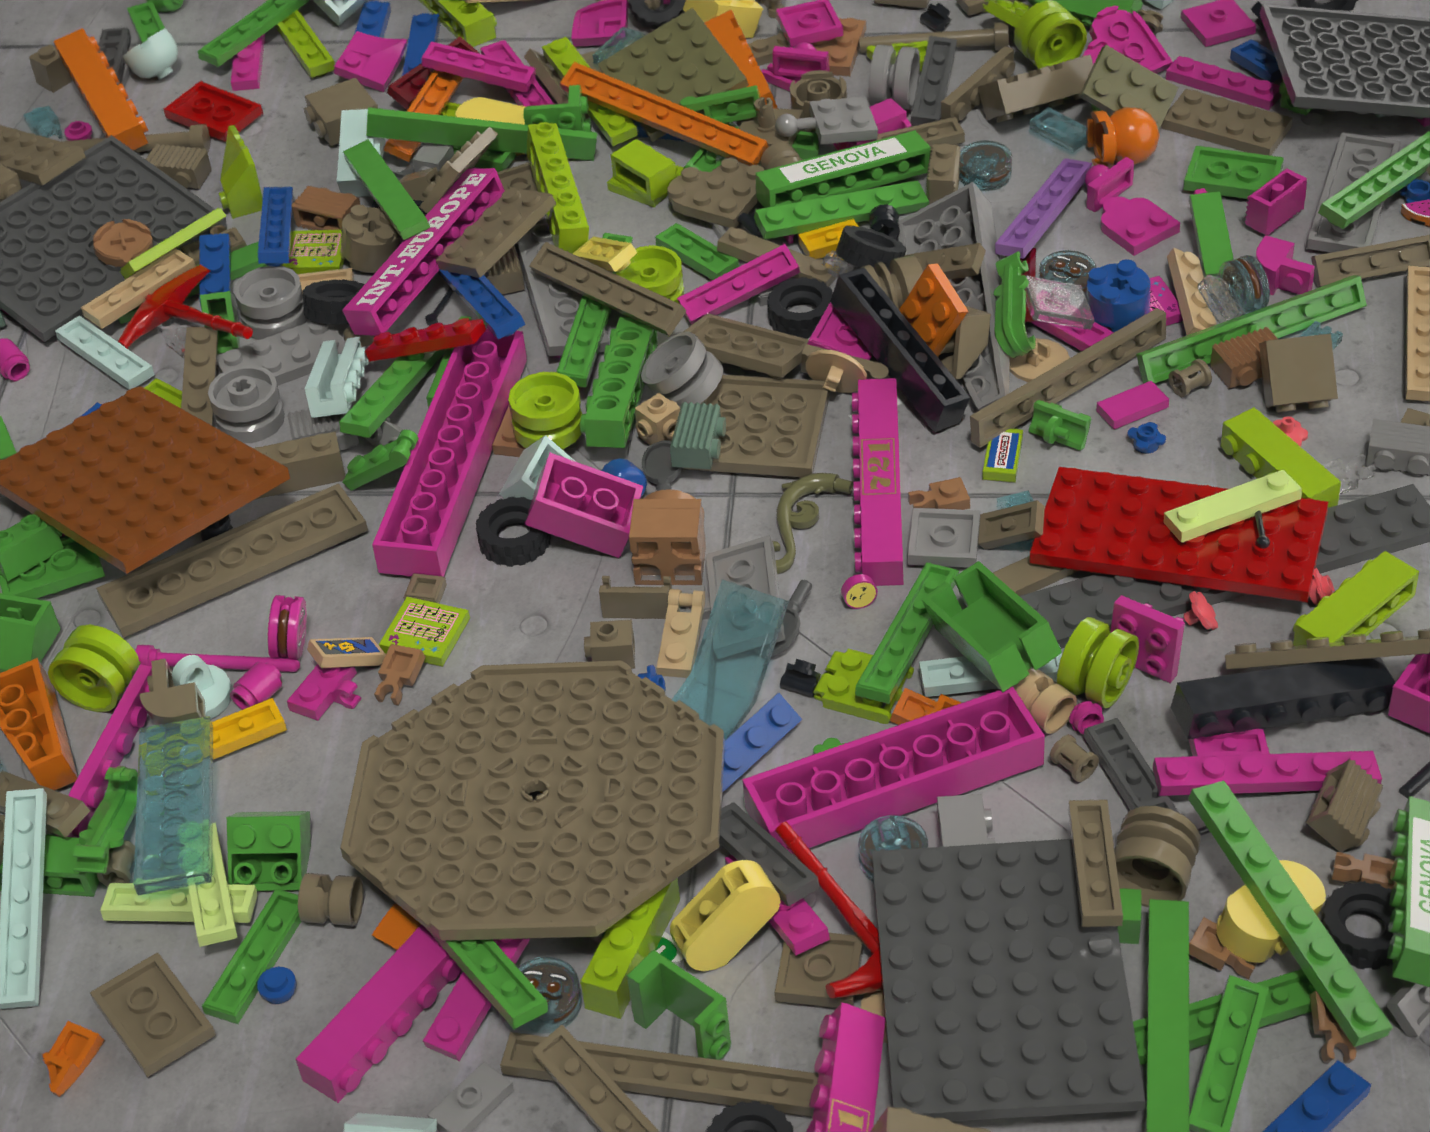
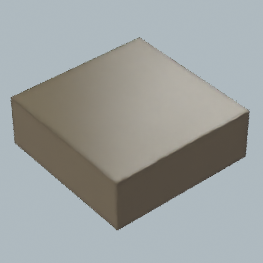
[403,573,447,604]

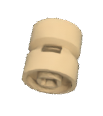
[1013,668,1077,734]

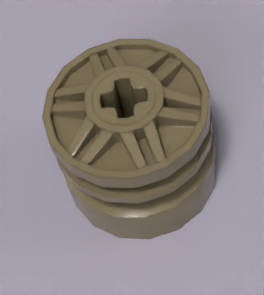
[861,254,923,309]
[1114,806,1201,907]

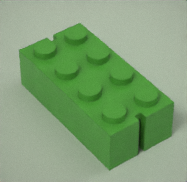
[921,561,1062,692]

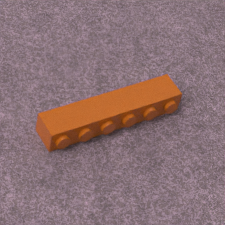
[53,28,148,150]

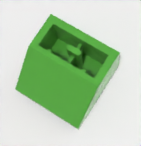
[0,593,61,673]
[227,811,311,891]

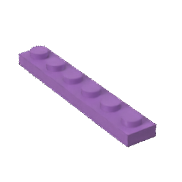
[995,158,1092,259]

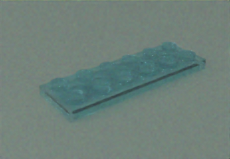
[134,716,213,895]

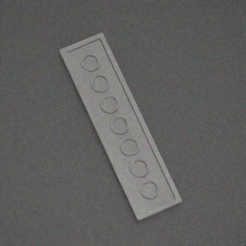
[515,215,610,356]

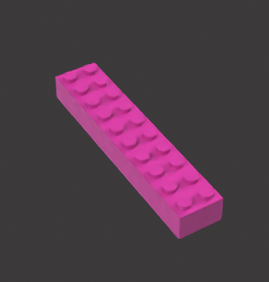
[372,328,527,577]

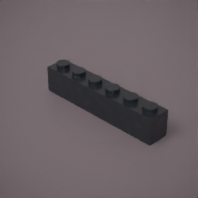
[830,267,970,432]
[1170,657,1396,739]

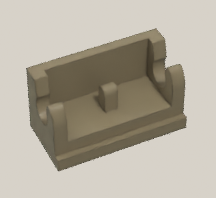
[599,576,672,619]

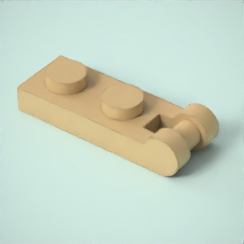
[656,589,705,678]

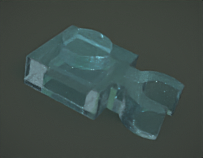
[23,105,63,139]

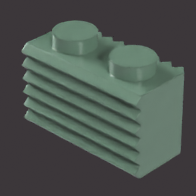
[670,401,726,469]

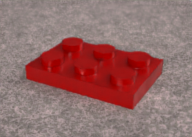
[164,81,263,142]

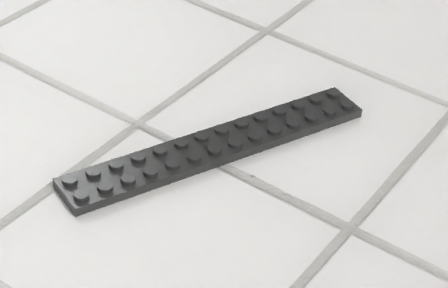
[1020,484,1430,649]

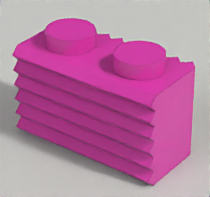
[1244,168,1307,235]

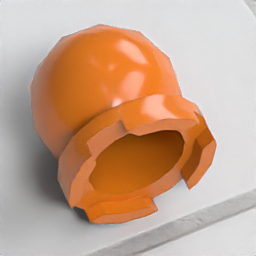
[1086,107,1160,169]

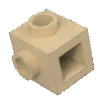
[635,393,680,445]

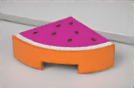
[1401,199,1430,227]

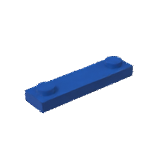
[402,13,440,76]

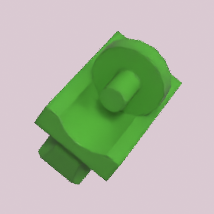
[1028,400,1092,451]

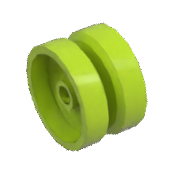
[1014,0,1087,69]
[616,245,684,303]
[508,372,582,449]
[1057,617,1139,708]
[48,624,140,712]

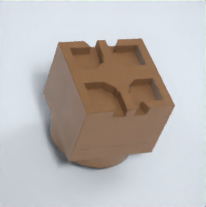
[629,489,706,585]

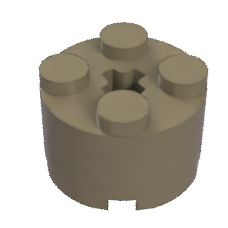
[790,70,847,133]
[341,205,401,273]

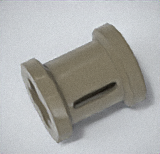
[1169,359,1212,398]
[1050,734,1099,782]
[97,840,140,887]

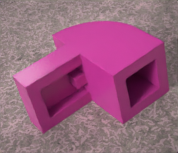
[1255,235,1315,295]

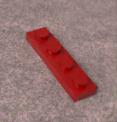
[365,318,487,362]

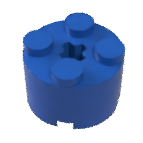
[1087,259,1151,332]

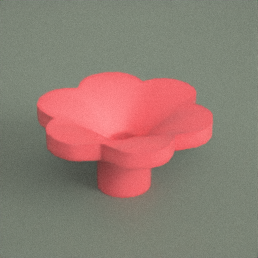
[1273,416,1308,447]
[1184,591,1218,630]

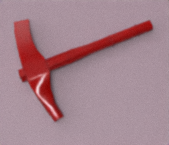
[118,265,253,349]
[775,821,883,999]

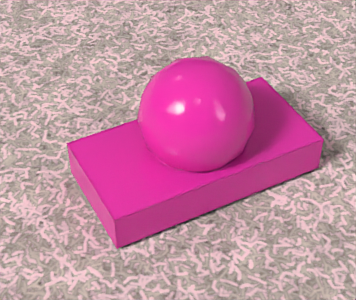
[772,42,829,78]
[1085,157,1134,212]

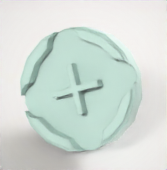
[172,655,232,721]

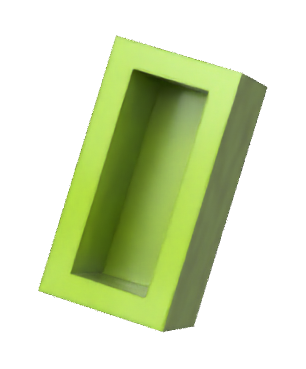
[611,139,677,202]

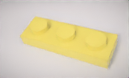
[573,237,637,272]

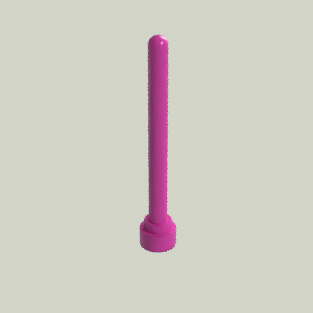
[135,645,300,672]

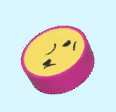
[841,574,878,609]

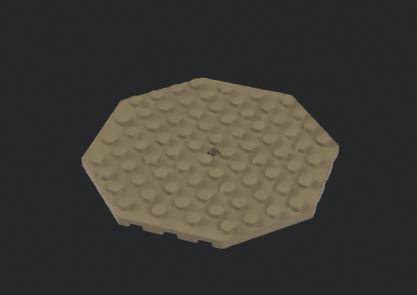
[340,660,725,941]

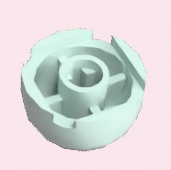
[123,29,178,80]

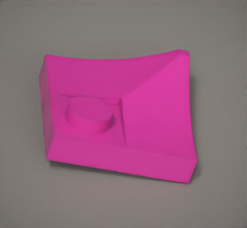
[571,0,629,47]
[334,31,407,92]

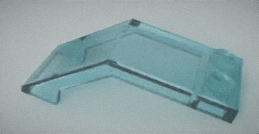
[672,579,789,740]

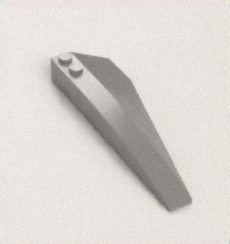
[898,182,1009,410]

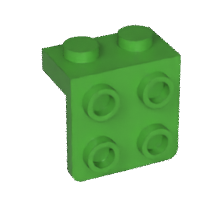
[523,85,592,132]

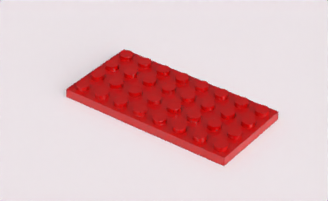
[1030,467,1329,602]

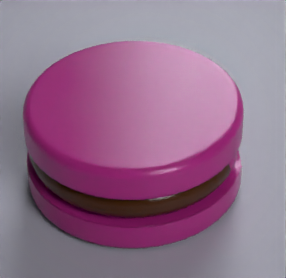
[268,595,307,660]

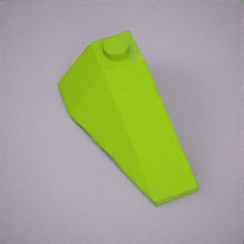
[218,125,263,219]

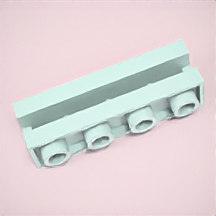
[305,337,369,418]

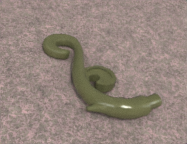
[772,473,854,574]

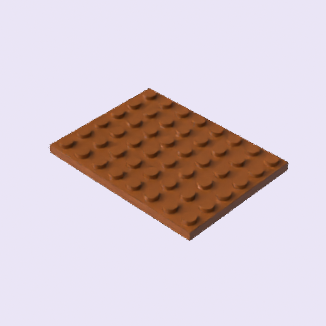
[0,386,291,574]

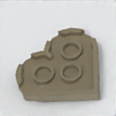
[667,158,764,228]

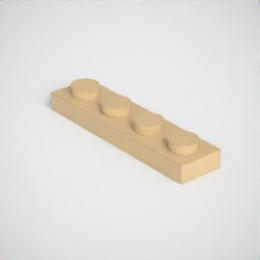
[81,248,196,329]
[1167,248,1217,335]

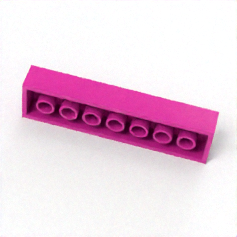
[742,686,1045,854]

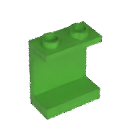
[627,950,731,1060]

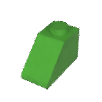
[200,291,240,355]

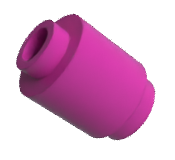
[0,338,30,381]
[230,662,282,710]

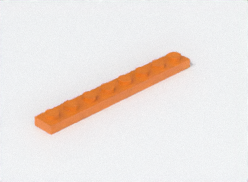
[560,62,768,166]

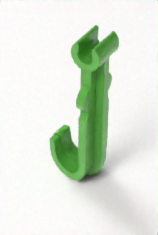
[994,251,1036,358]
[73,766,141,874]

